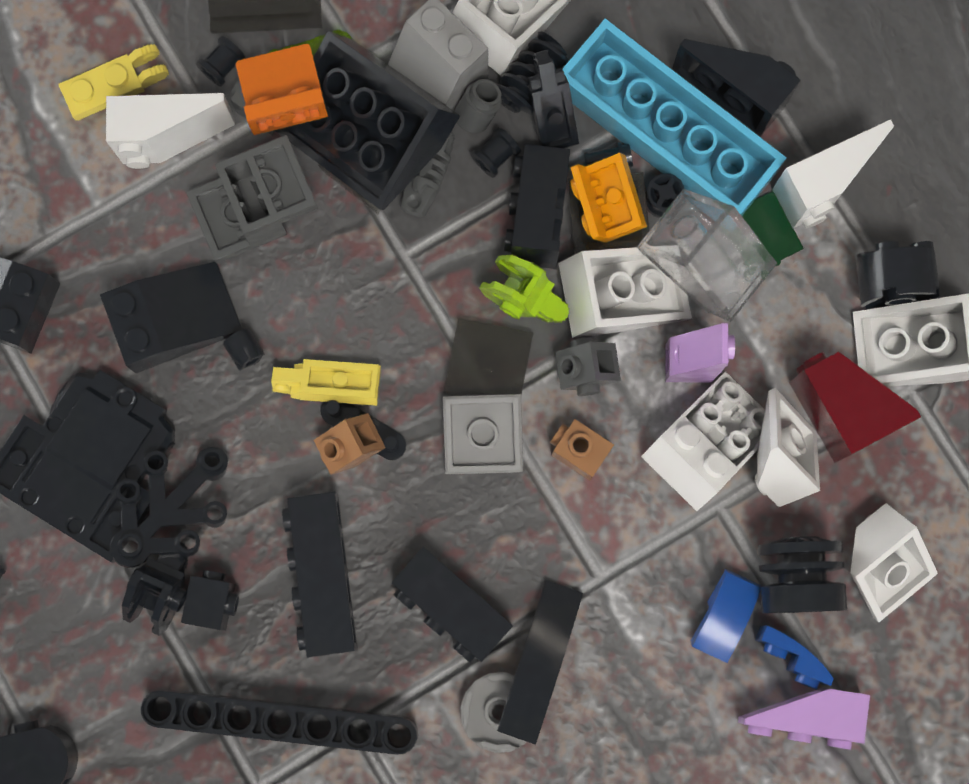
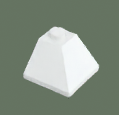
[755,388,820,507]
[850,503,938,623]

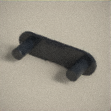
[320,401,406,460]

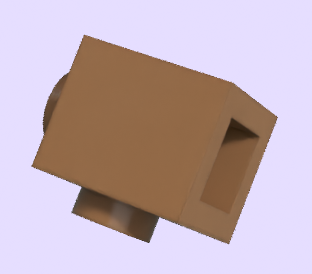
[314,413,386,475]
[550,419,614,481]

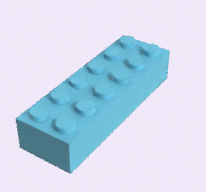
[562,19,787,228]

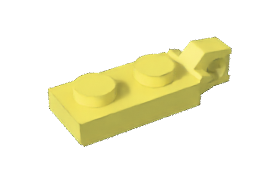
[271,359,381,406]

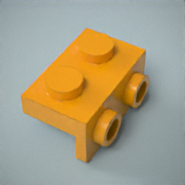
[570,153,647,243]

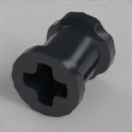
[196,36,246,87]
[471,127,521,178]

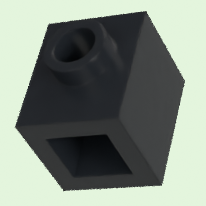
[181,570,240,631]

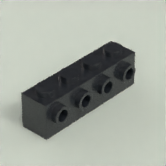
[282,492,358,658]

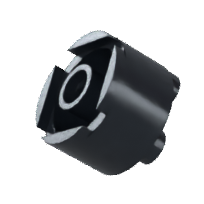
[856,241,940,309]

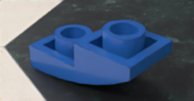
[690,569,761,663]
[755,625,834,690]

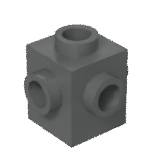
[555,338,621,396]

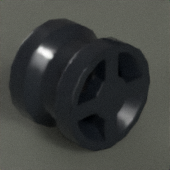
[644,174,685,218]

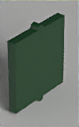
[718,191,804,276]

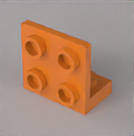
[236,44,328,135]

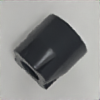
[223,328,265,371]

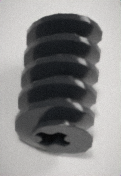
[496,31,569,114]

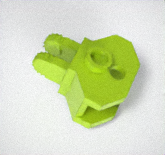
[479,255,570,323]

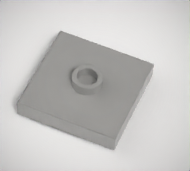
[443,394,524,474]

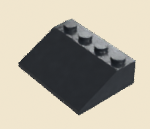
[274,31,460,210]

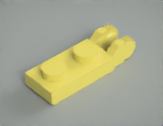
[58,44,169,121]

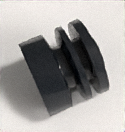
[758,536,847,614]

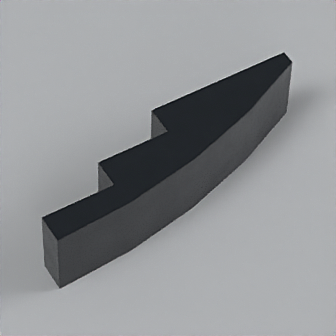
[497,580,583,745]

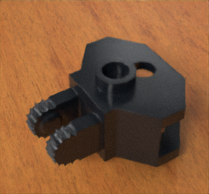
[122,541,188,636]

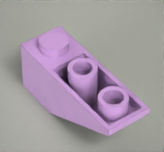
[665,323,735,383]
[738,688,870,750]

